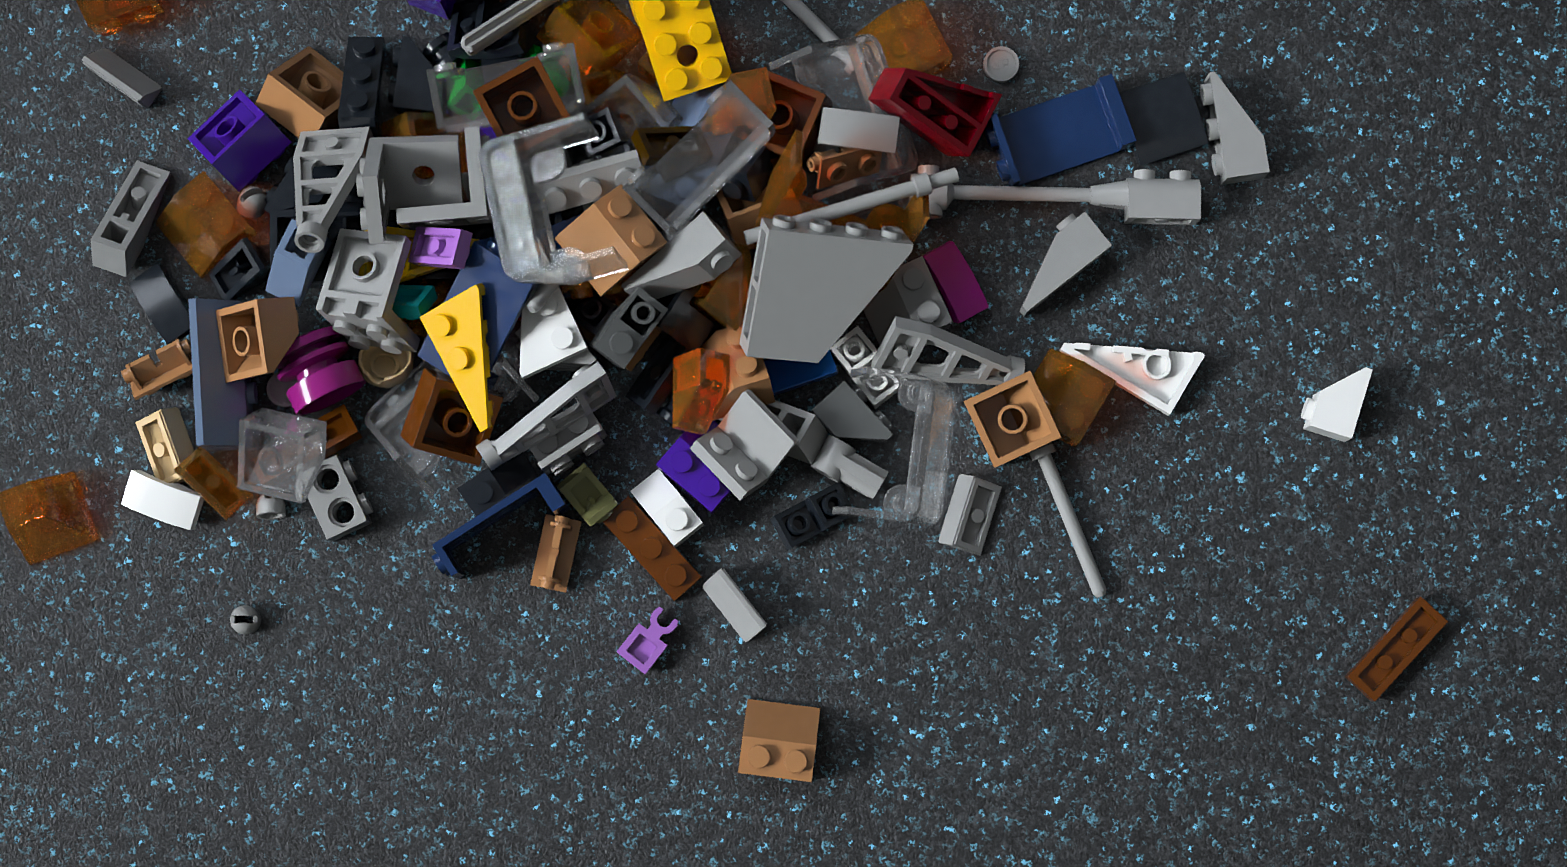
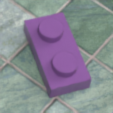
[408,227,473,269]

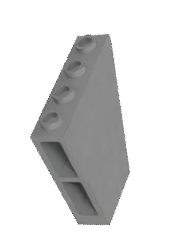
[739,215,914,363]

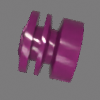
[276,326,366,416]

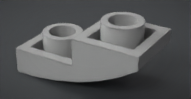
[818,107,900,153]

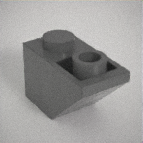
[589,287,668,369]
[811,381,893,443]

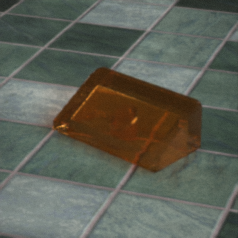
[174,447,253,521]

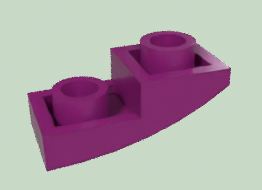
[920,241,989,323]

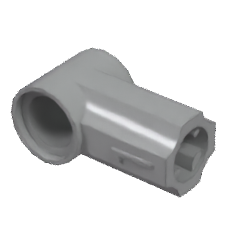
[811,435,889,500]

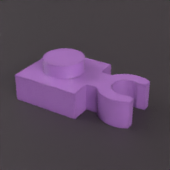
[617,607,679,675]

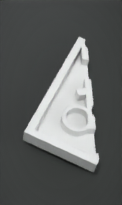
[520,232,588,380]
[1059,343,1205,416]

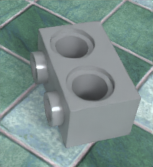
[296,455,374,542]

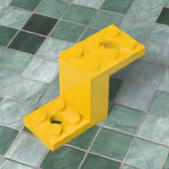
[628,0,733,102]

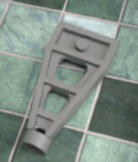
[293,127,374,253]
[871,316,1025,385]
[475,362,617,471]

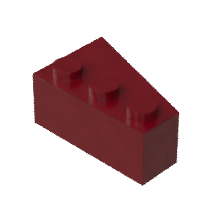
[868,68,1002,157]

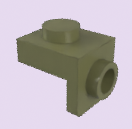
[556,463,618,526]

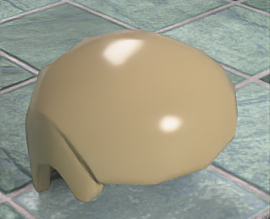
[358,346,414,388]

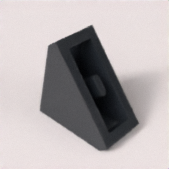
[208,237,270,300]

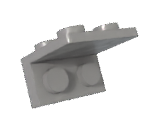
[690,389,798,501]
[530,403,608,476]

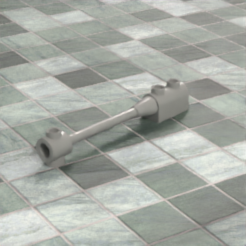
[909,165,1201,225]

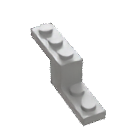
[462,145,649,216]

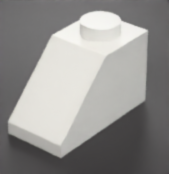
[1301,367,1373,442]
[630,469,704,548]

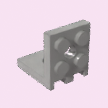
[396,126,498,230]
[356,135,464,244]
[316,228,420,354]

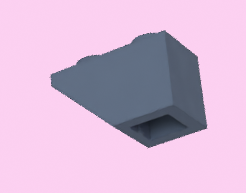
[265,219,332,307]

